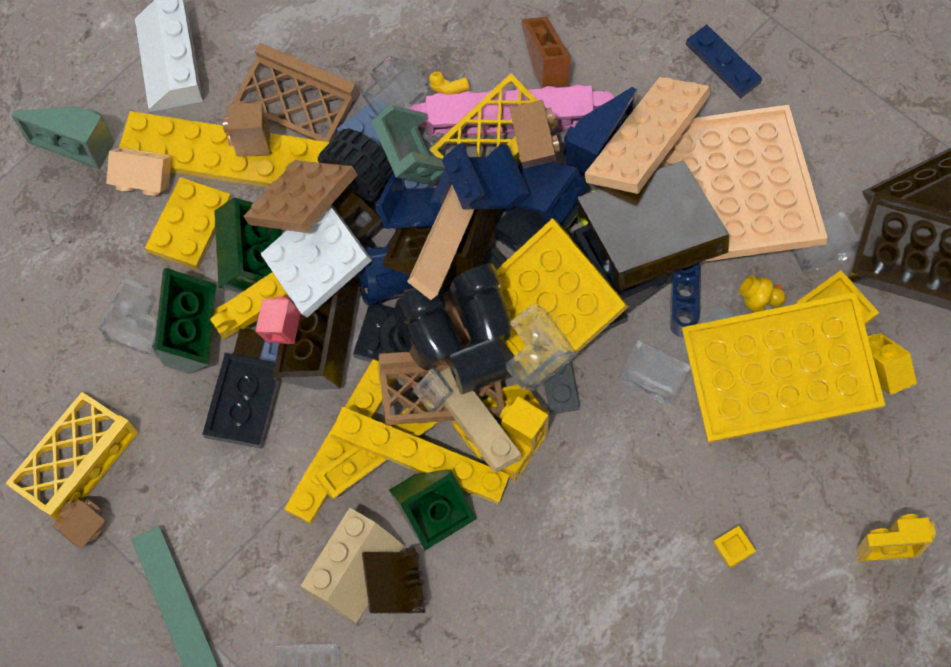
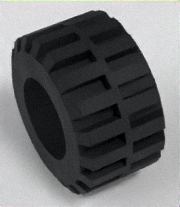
[318,128,393,204]

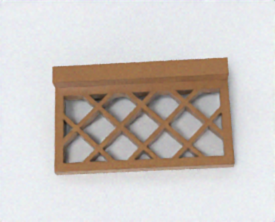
[232,43,360,142]
[378,352,504,425]

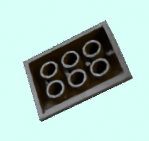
[848,191,951,310]
[383,209,500,286]

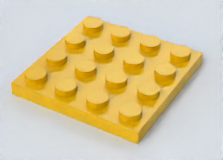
[496,218,629,385]

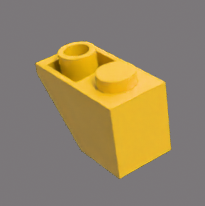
[868,333,917,395]

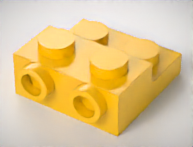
[856,514,936,562]

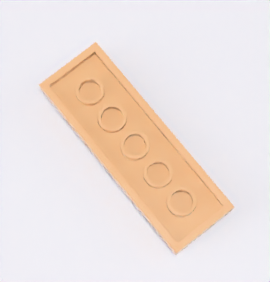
[585,77,710,194]

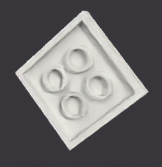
[261,205,372,317]

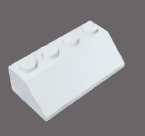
[135,0,203,112]

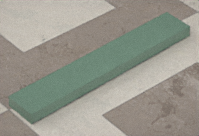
[131,526,219,667]

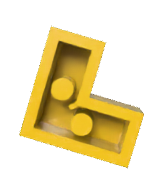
[486,396,549,482]

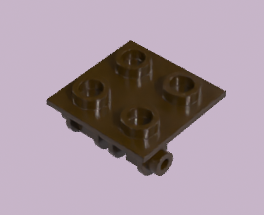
[362,547,426,614]

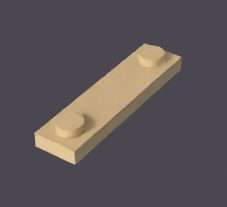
[428,368,521,473]

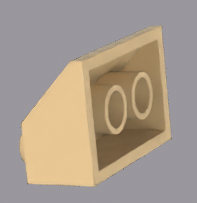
[300,508,405,625]

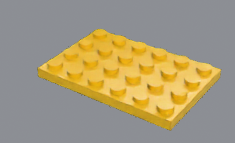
[681,292,886,444]

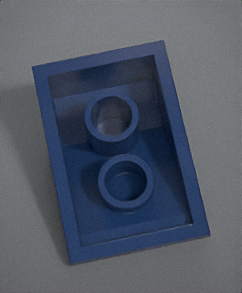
[563,87,637,176]

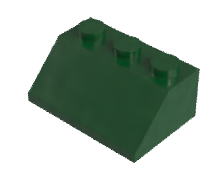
[214,197,282,293]
[154,268,216,374]

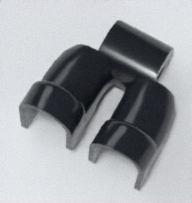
[393,263,512,395]

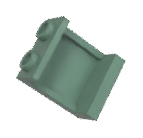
[372,105,445,184]

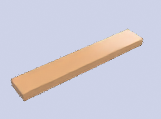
[407,185,474,300]

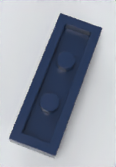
[686,24,762,99]

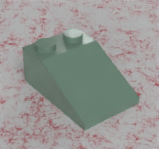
[12,107,115,170]

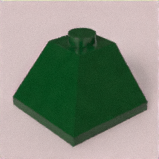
[389,470,476,551]

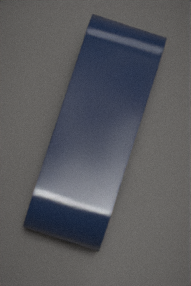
[670,263,699,337]

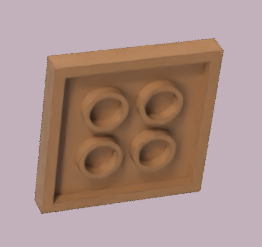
[244,160,357,233]

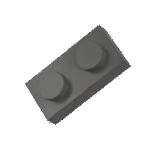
[544,360,579,415]

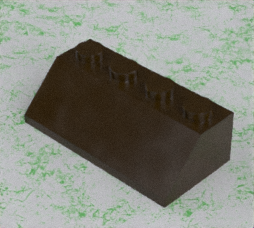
[862,148,951,211]
[273,277,359,390]

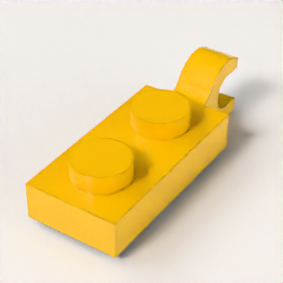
[210,272,290,335]

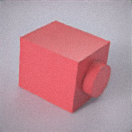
[255,297,301,344]

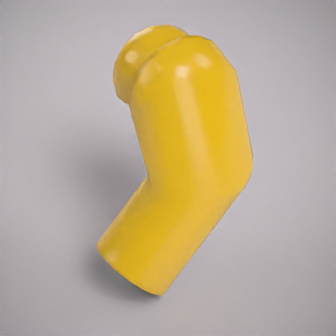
[429,72,470,95]

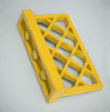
[429,73,558,163]
[5,392,139,521]

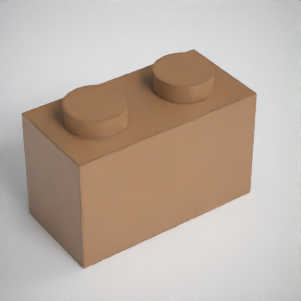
[509,100,560,168]
[223,103,270,156]

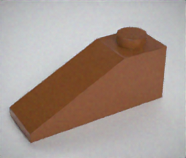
[521,17,571,89]

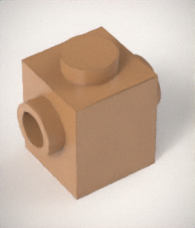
[52,498,106,549]

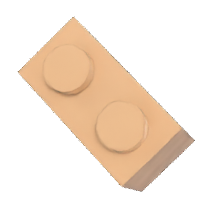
[106,147,172,196]

